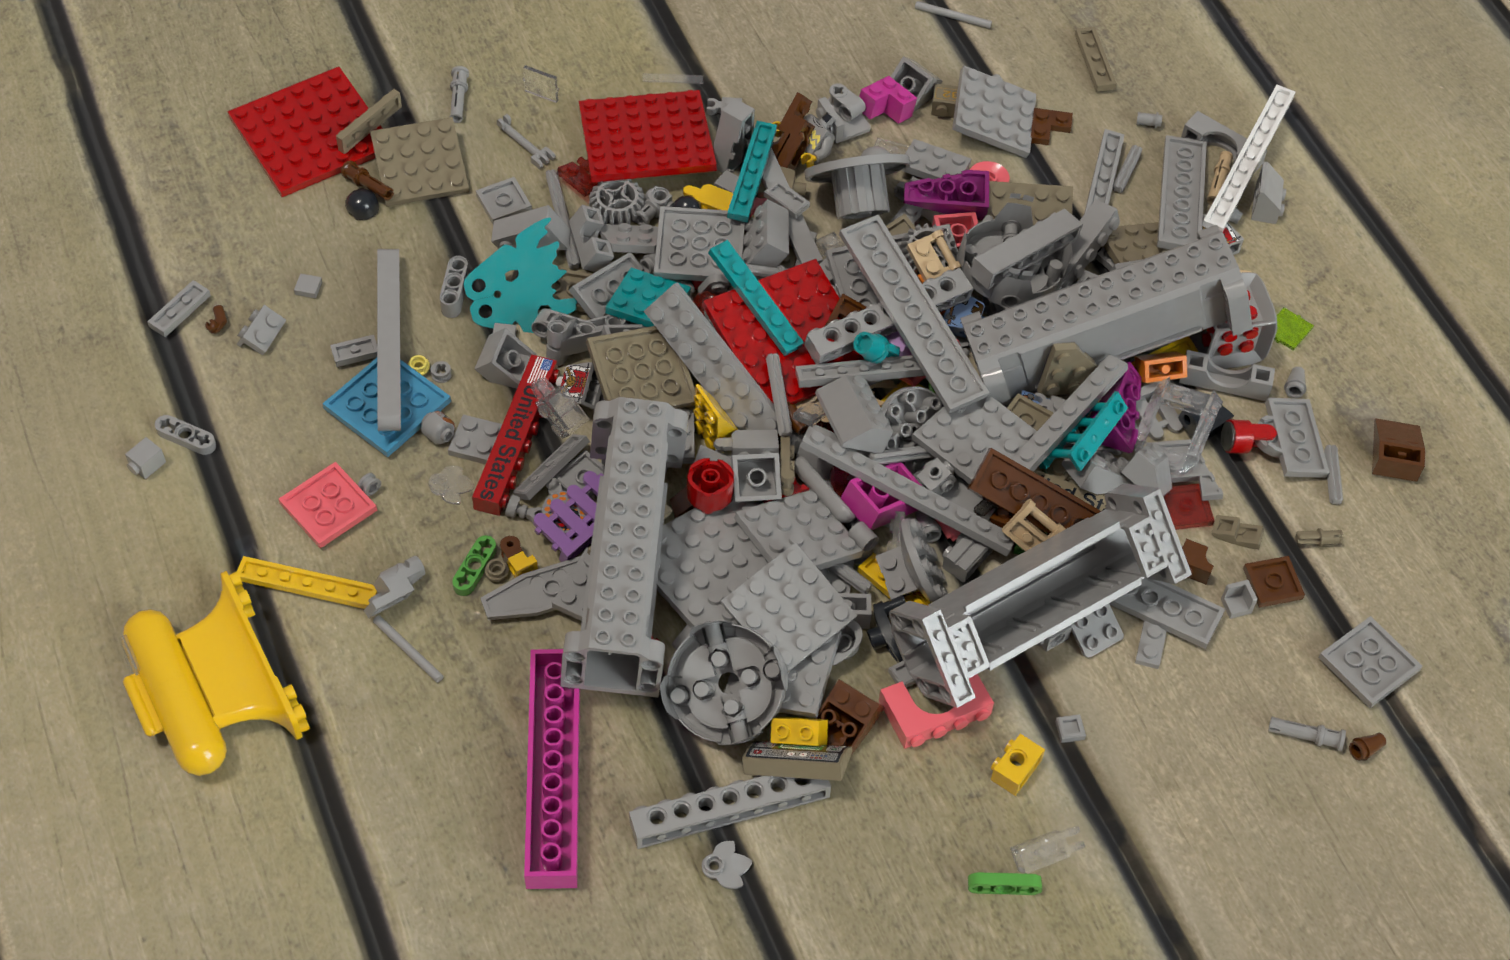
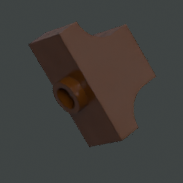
[1182,538,1214,585]

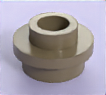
[485,559,508,582]

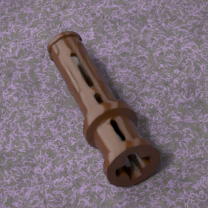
[341,160,394,200]

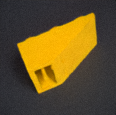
[693,384,738,451]

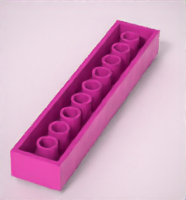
[524,649,580,889]

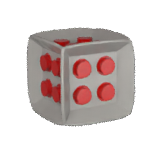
[1189,272,1277,369]

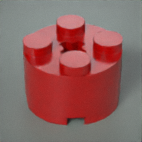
[687,458,734,514]

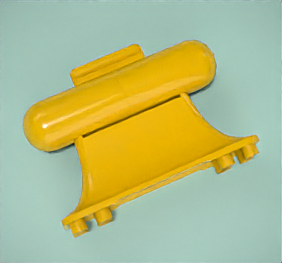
[123,571,310,776]

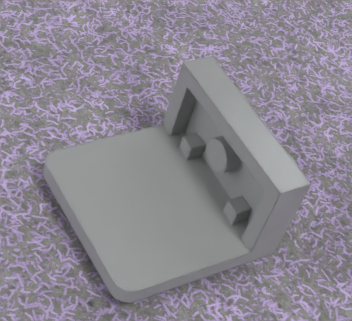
[816,97,871,144]
[1071,604,1124,657]

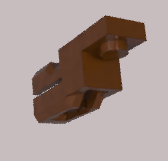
[771,92,815,170]

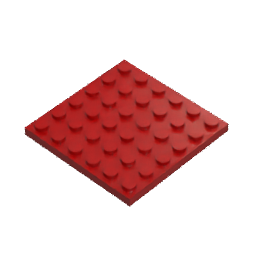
[227,66,383,197]
[579,90,717,183]
[702,259,865,404]

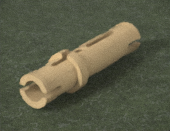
[1207,151,1233,205]

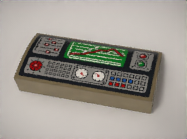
[742,741,852,781]

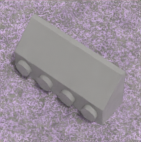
[815,375,893,453]

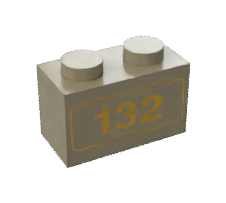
[931,83,958,118]

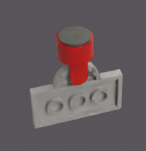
[1221,398,1330,478]

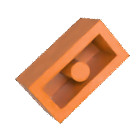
[1135,351,1187,383]

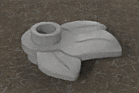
[702,841,752,889]

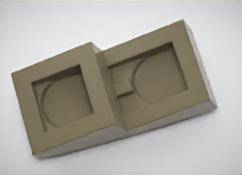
[1212,515,1264,550]

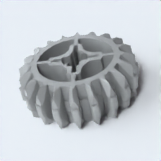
[589,179,646,225]
[899,223,957,275]

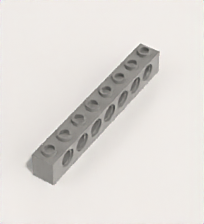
[804,268,974,364]
[629,775,831,849]

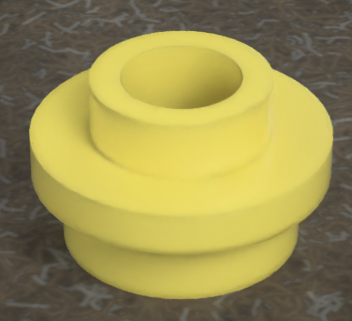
[408,355,430,376]

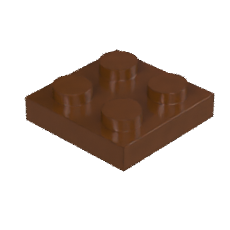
[1243,556,1305,608]

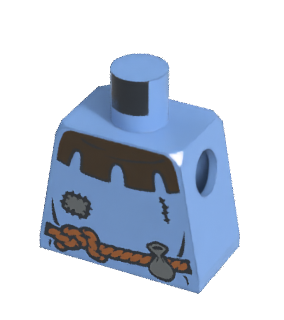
[943,296,985,338]

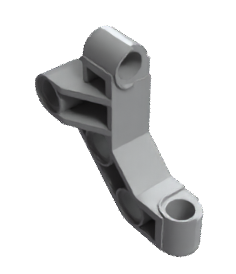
[531,309,633,366]

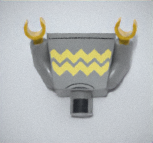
[772,112,836,168]

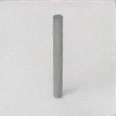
[915,1,992,29]
[373,615,444,683]

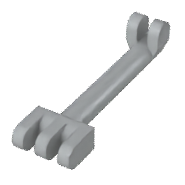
[496,114,556,169]

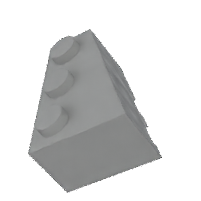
[713,98,755,173]

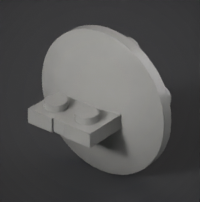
[881,387,944,478]
[876,517,948,603]

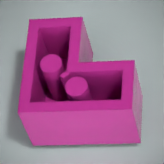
[859,76,917,124]

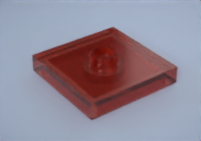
[1164,484,1215,530]

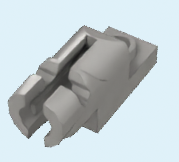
[364,556,425,618]

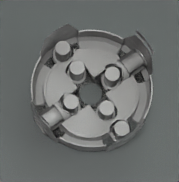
[957,193,1072,309]
[660,620,788,746]

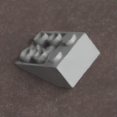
[1062,450,1136,495]

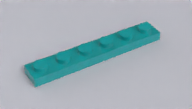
[727,121,777,222]
[708,240,804,356]

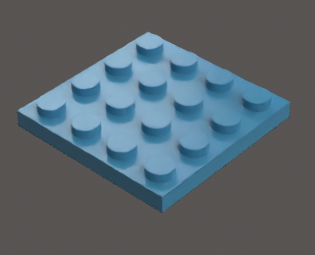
[323,358,451,457]

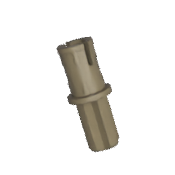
[1295,528,1344,547]

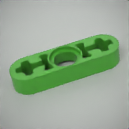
[452,536,497,596]
[968,872,1042,895]

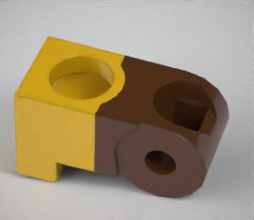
[500,536,538,578]

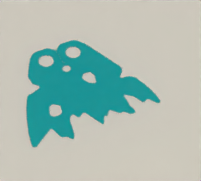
[464,217,578,333]

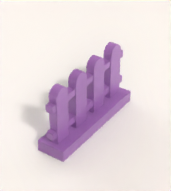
[533,471,604,562]

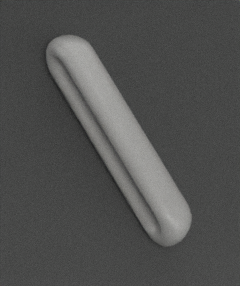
[794,456,855,523]

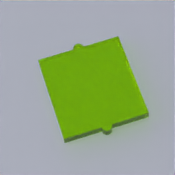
[1274,307,1314,351]

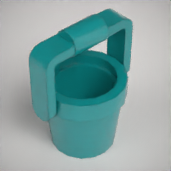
[853,332,900,363]

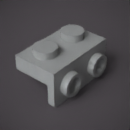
[237,305,286,355]

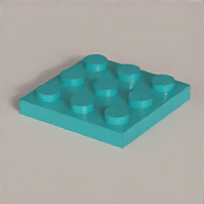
[605,267,691,327]

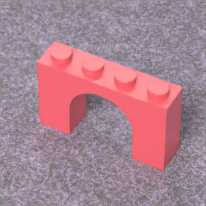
[879,674,994,749]

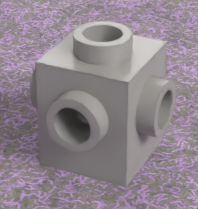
[917,458,957,495]

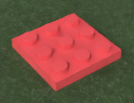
[278,462,377,549]

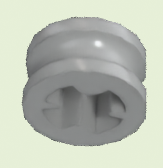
[431,361,452,383]
[358,473,381,496]

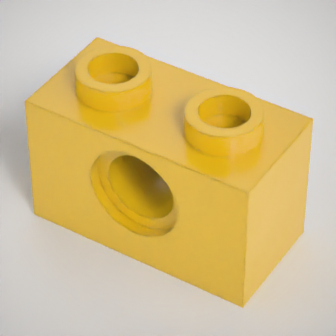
[771,717,828,746]
[991,733,1045,796]

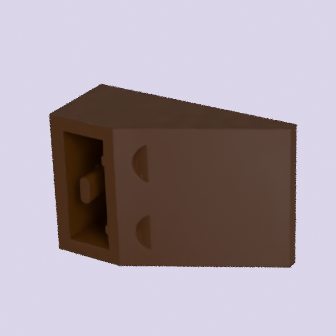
[1372,418,1425,482]
[814,679,885,755]

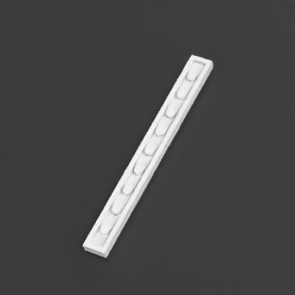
[1202,85,1295,232]

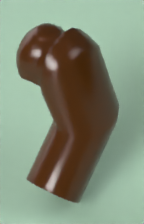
[205,305,227,334]

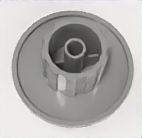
[804,154,910,220]

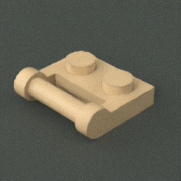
[906,229,962,281]
[1002,499,1065,551]

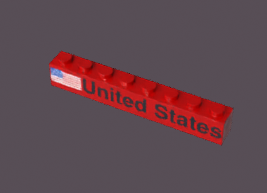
[472,354,560,516]

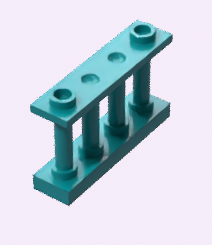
[1039,391,1128,471]

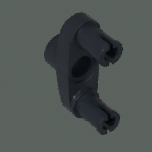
[866,595,906,663]

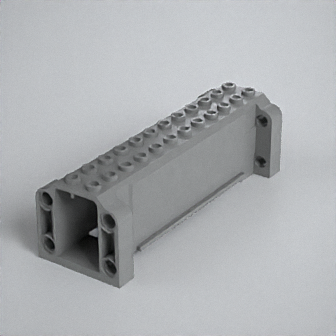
[960,225,1253,408]
[560,397,689,697]
[889,484,1192,708]

